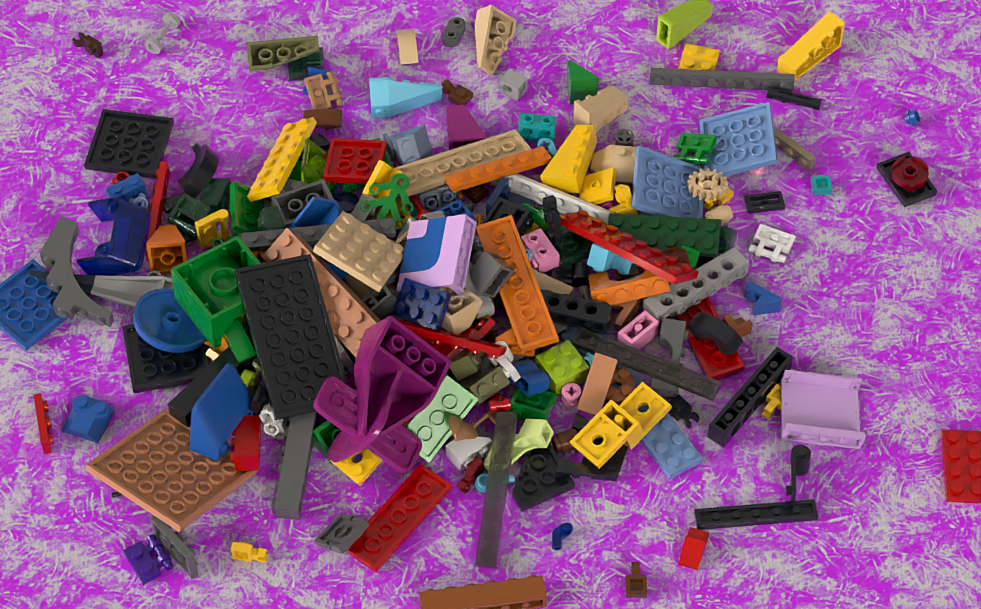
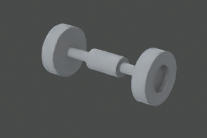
[144,12,180,54]

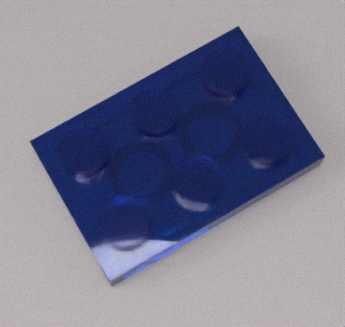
[393,278,452,331]

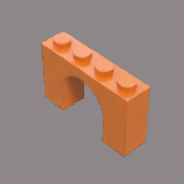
[588,269,670,305]

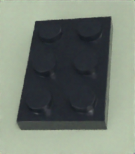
[876,152,937,208]

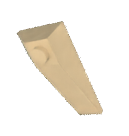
[475,5,517,75]

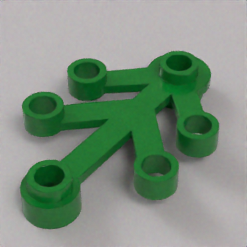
[360,173,414,230]

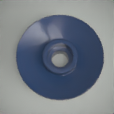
[331,191,359,213]

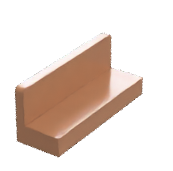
[577,352,618,415]

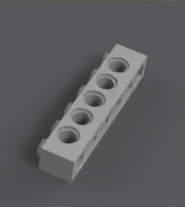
[643,247,749,325]

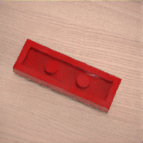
[33,393,54,454]

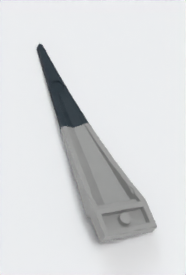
[28,271,173,309]

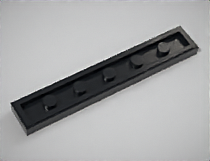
[694,499,818,530]

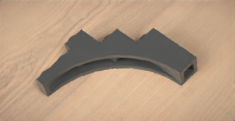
[40,217,114,327]

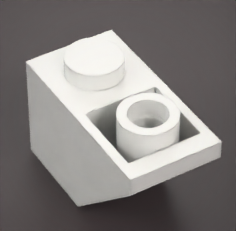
[446,437,492,472]

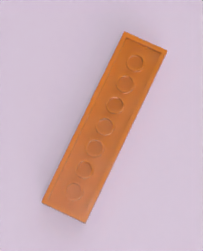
[476,215,559,353]

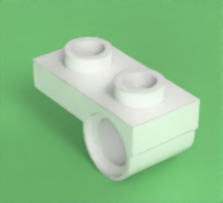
[488,341,521,382]

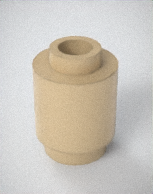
[705,205,733,225]

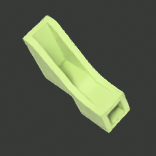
[483,419,554,477]

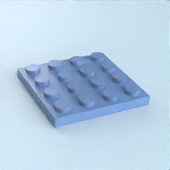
[699,102,778,176]
[632,146,704,218]

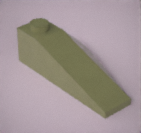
[247,36,320,72]

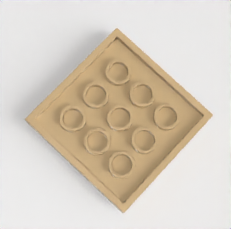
[313,211,404,292]

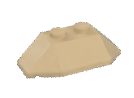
[590,145,637,185]

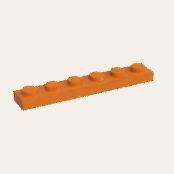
[445,146,552,193]

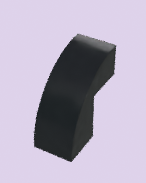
[687,312,744,354]

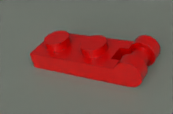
[484,393,511,413]

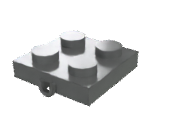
[314,513,369,554]

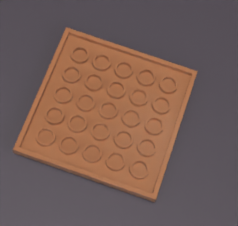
[85,409,257,532]

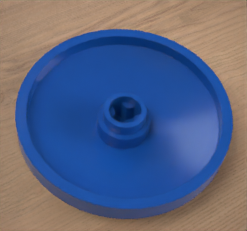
[133,288,206,353]

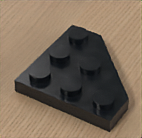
[512,443,575,512]

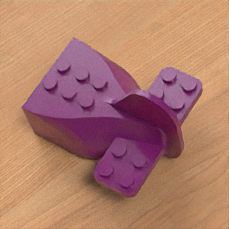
[313,315,452,473]

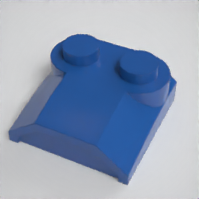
[61,395,115,444]

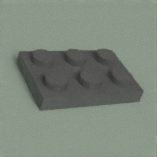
[150,516,198,579]

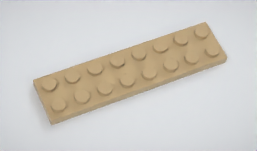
[394,129,531,198]

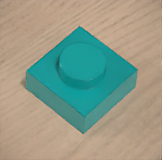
[811,175,832,195]

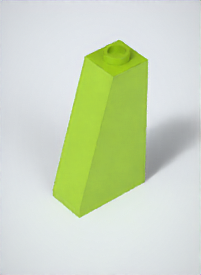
[656,0,713,49]

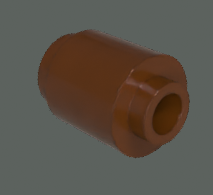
[551,428,579,453]

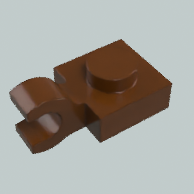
[441,79,473,106]
[625,562,647,598]

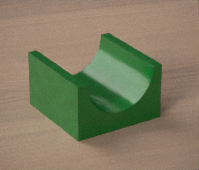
[171,236,261,349]

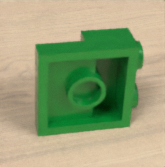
[507,388,558,421]

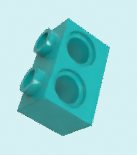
[518,112,557,143]

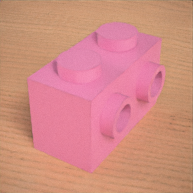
[521,228,559,273]
[617,310,659,357]

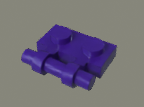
[123,534,173,585]

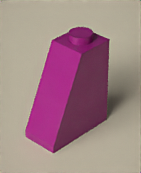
[446,105,486,150]

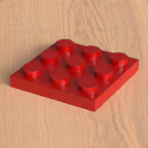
[323,138,387,184]

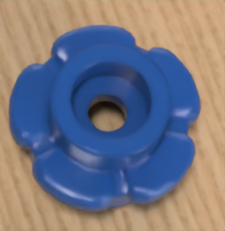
[905,109,920,127]

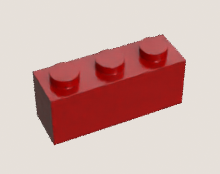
[231,415,261,471]

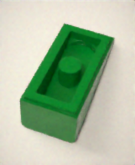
[223,320,257,363]

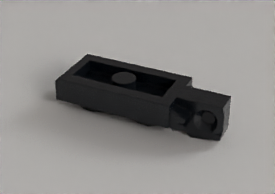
[542,195,562,246]

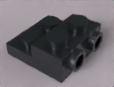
[482,197,534,238]

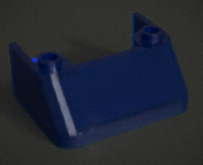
[77,197,151,276]

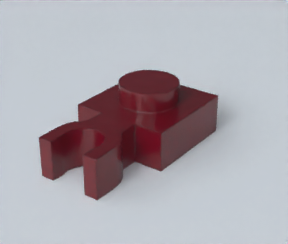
[457,457,486,494]

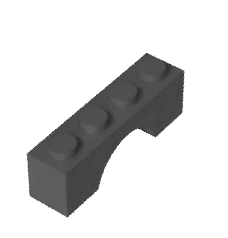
[651,318,689,399]

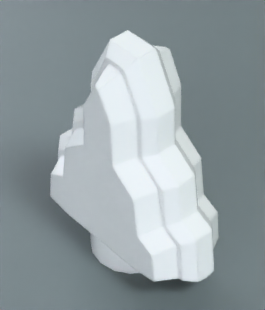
[259,403,288,440]

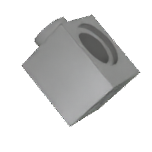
[499,69,528,101]

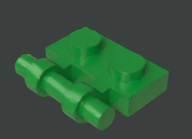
[674,132,717,166]

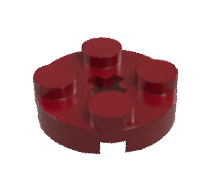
[891,156,929,192]

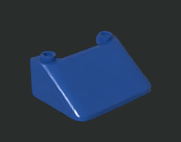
[189,362,256,462]

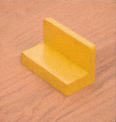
[362,160,405,199]

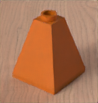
[146,224,187,274]

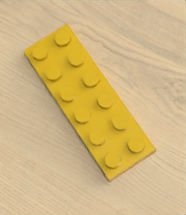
[247,117,317,202]

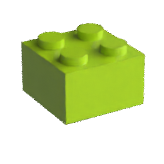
[535,339,590,396]

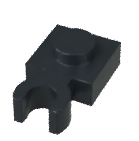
[668,394,699,428]

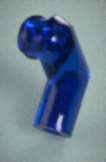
[552,522,573,550]

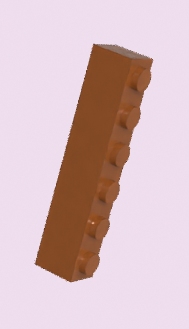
[419,575,547,609]

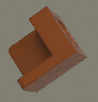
[722,313,753,337]

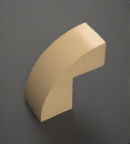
[396,28,418,65]

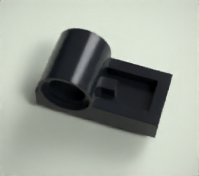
[552,262,590,288]

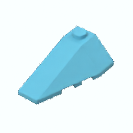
[369,77,442,118]

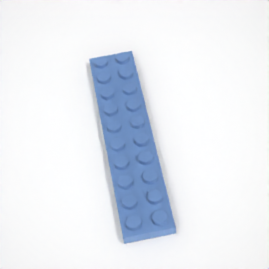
[561,328,703,480]

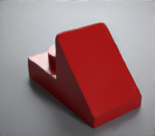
[678,527,710,570]

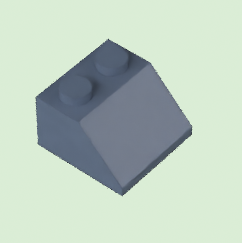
[390,125,433,166]

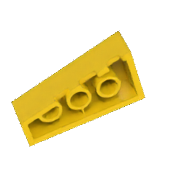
[777,11,845,80]
[540,124,598,193]

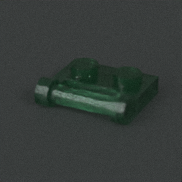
[167,193,214,238]

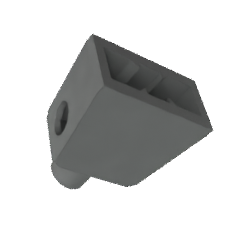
[470,251,515,298]

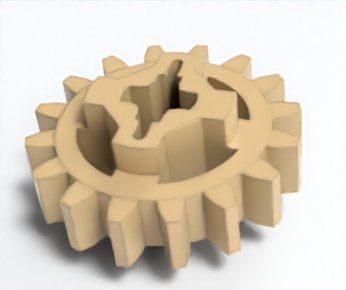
[687,168,728,201]

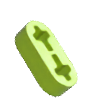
[241,369,259,397]

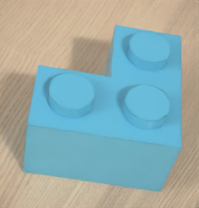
[587,243,638,275]

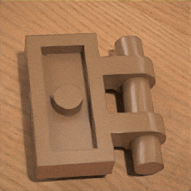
[304,71,343,109]

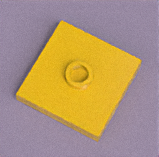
[579,167,617,205]

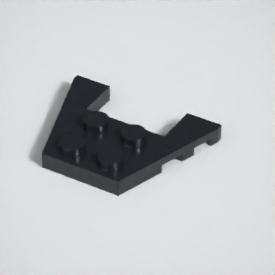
[554,413,628,481]

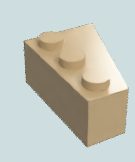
[573,85,628,133]

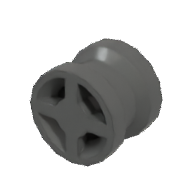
[615,129,634,147]

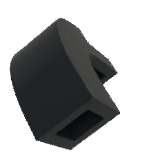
[178,143,219,199]

